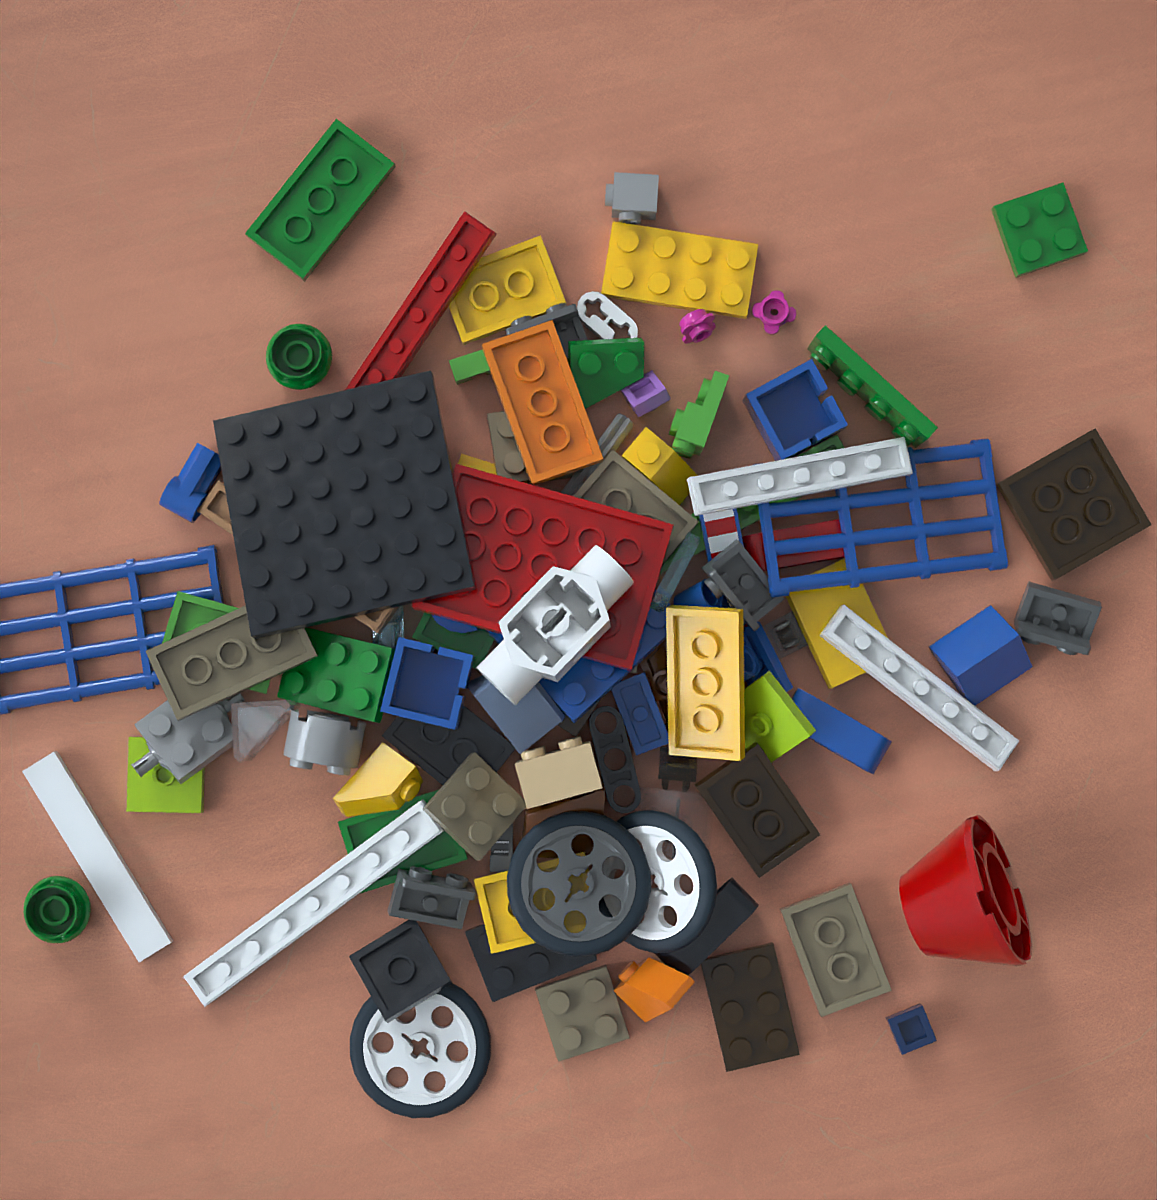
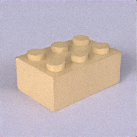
[515,736,603,809]

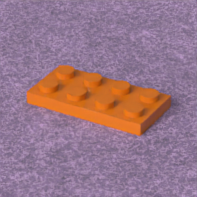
[482,320,603,485]

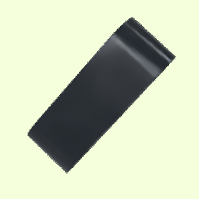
[589,706,641,813]
[654,877,759,976]

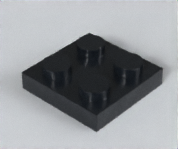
[349,920,453,1023]

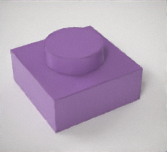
[621,370,671,418]

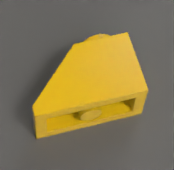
[622,427,698,505]
[333,742,423,817]

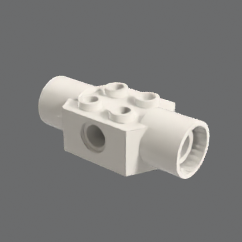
[476,545,634,705]

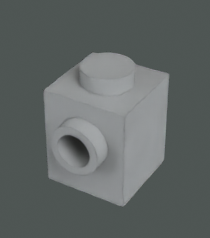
[605,172,659,224]

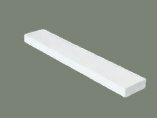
[687,437,913,516]
[819,605,1019,771]
[22,751,173,962]

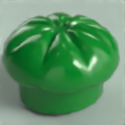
[266,324,332,390]
[23,876,91,944]

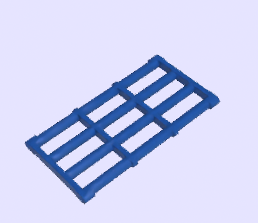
[753,439,1008,598]
[0,545,224,715]

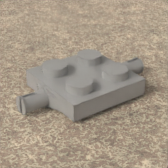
[131,693,245,784]

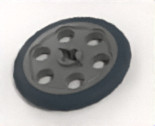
[507,811,651,957]

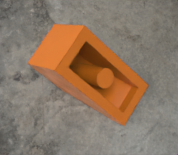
[614,957,695,1023]

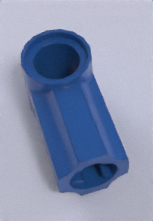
[159,443,221,523]

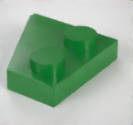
[568,338,644,409]

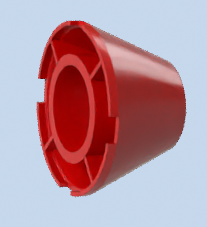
[899,815,1032,966]

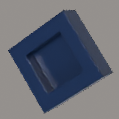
[886,1004,937,1055]

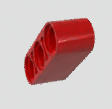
[742,519,845,572]

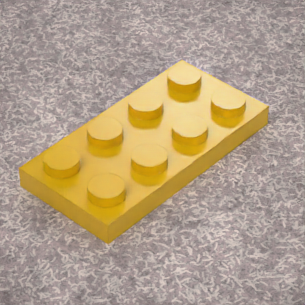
[601,221,758,319]
[666,605,745,761]

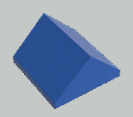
[929,605,1033,706]

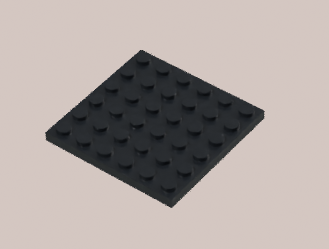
[213,370,476,639]

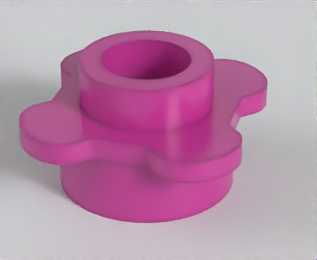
[752,290,796,334]
[679,309,716,344]

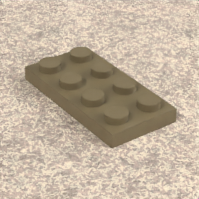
[145,605,318,721]

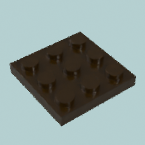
[996,428,1152,581]

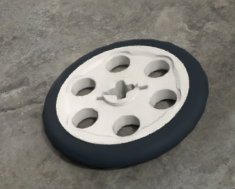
[592,810,717,953]
[350,984,491,1118]

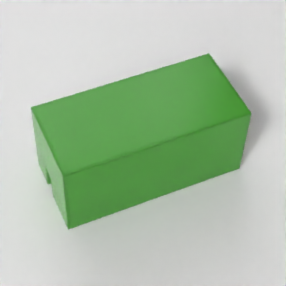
[449,350,491,385]

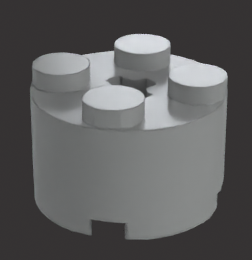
[283,709,366,776]

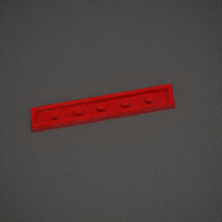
[345,211,497,390]

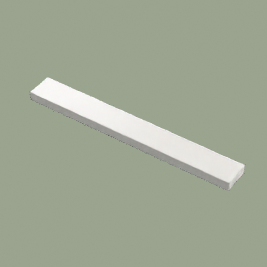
[183,799,444,1007]

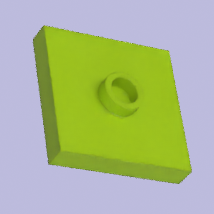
[744,671,816,763]
[126,737,205,813]

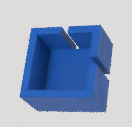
[742,359,848,461]
[380,637,475,730]

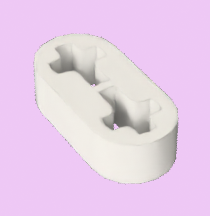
[577,291,638,339]

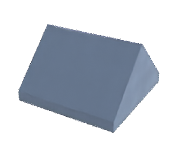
[468,675,565,754]

